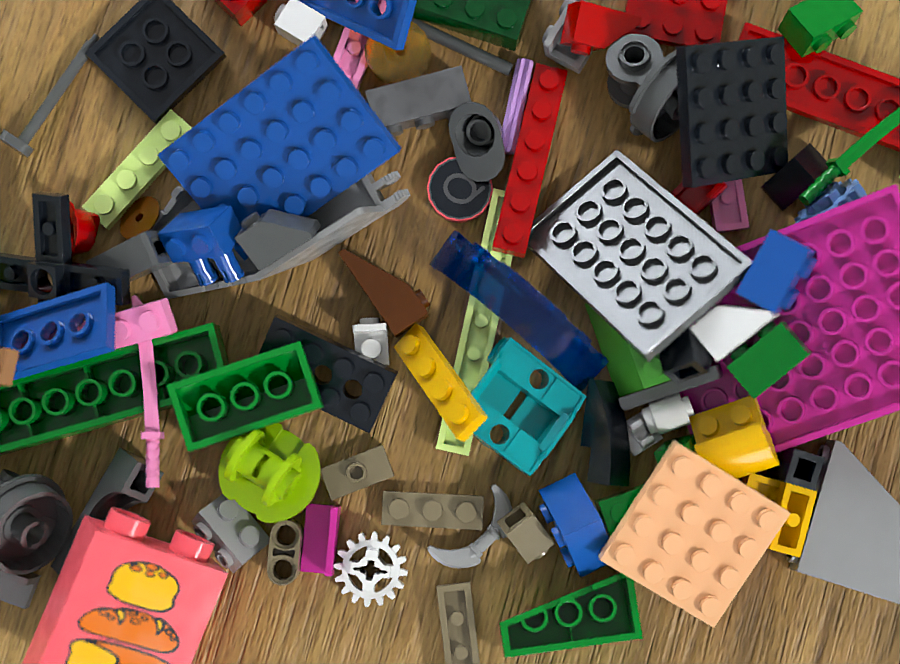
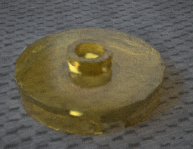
[365,21,431,84]

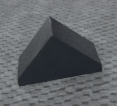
[761,143,828,211]

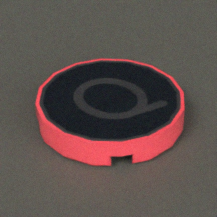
[427,157,493,223]

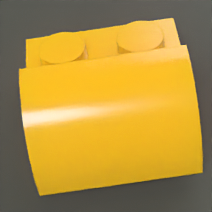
[689,396,780,479]
[742,473,818,558]

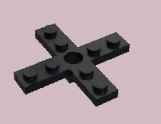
[0,192,130,329]

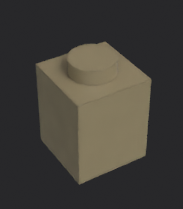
[497,502,555,564]

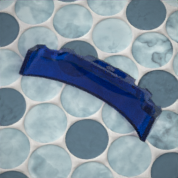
[429,230,609,392]

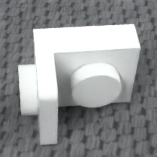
[352,318,390,365]

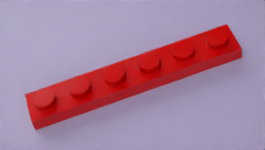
[492,63,568,258]

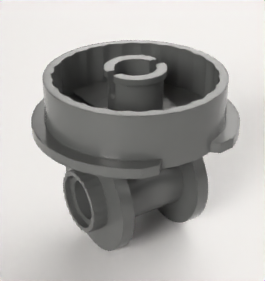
[606,34,680,142]
[0,469,73,575]

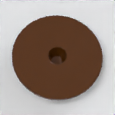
[119,196,160,239]

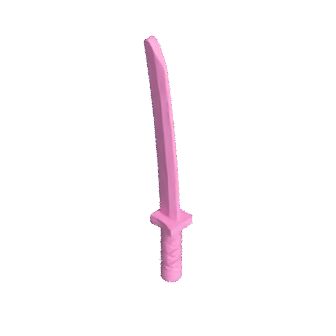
[131,295,164,488]

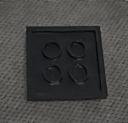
[85,0,226,124]

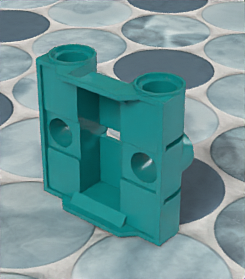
[470,337,587,476]

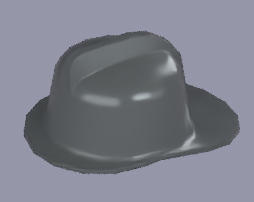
[448,102,505,182]

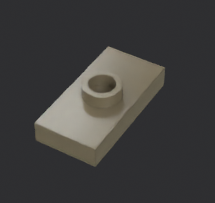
[321,445,395,501]

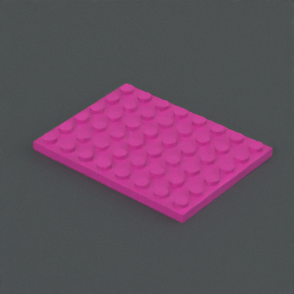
[679,184,900,452]

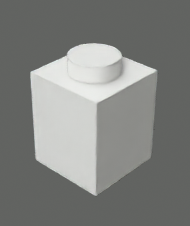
[274,0,328,46]

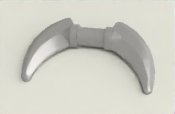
[427,484,512,569]

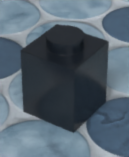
[766,447,825,491]

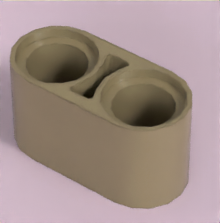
[267,518,304,586]

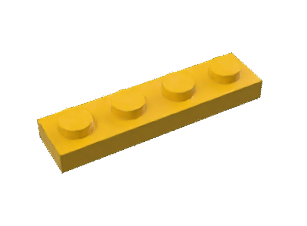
[394,323,488,442]

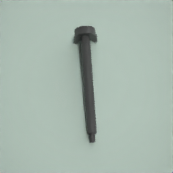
[0,34,100,158]

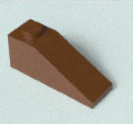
[338,249,430,338]

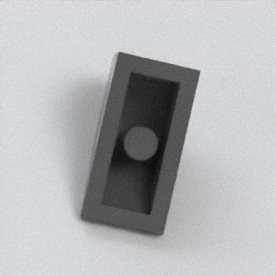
[235,209,321,271]

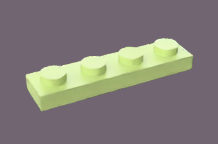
[82,109,192,230]

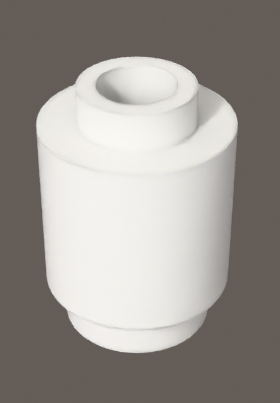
[642,393,695,435]

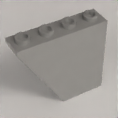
[787,440,900,604]

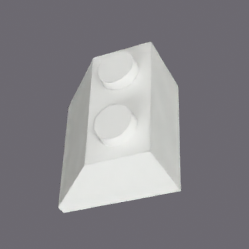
[690,304,780,361]

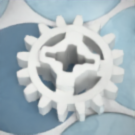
[334,531,408,607]

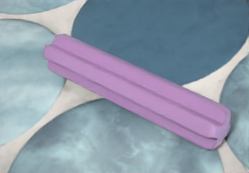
[502,58,534,155]

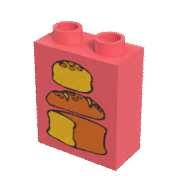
[22,507,228,664]

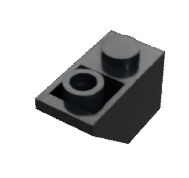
[659,326,713,384]

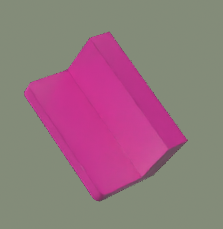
[300,503,341,577]

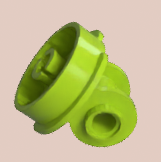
[218,423,321,523]

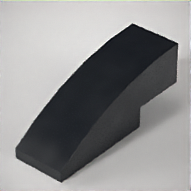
[580,379,630,486]

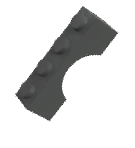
[51,447,164,575]

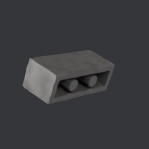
[365,65,471,137]

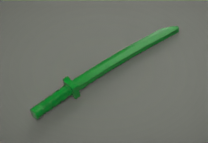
[799,107,900,206]

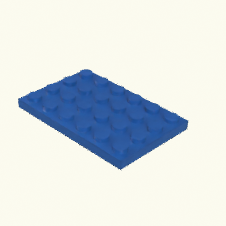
[157,34,401,261]

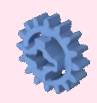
[794,178,867,223]

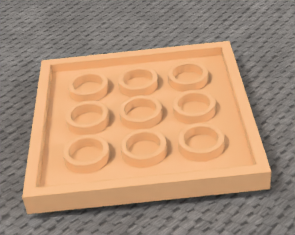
[598,440,791,628]

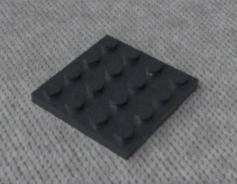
[676,36,788,188]

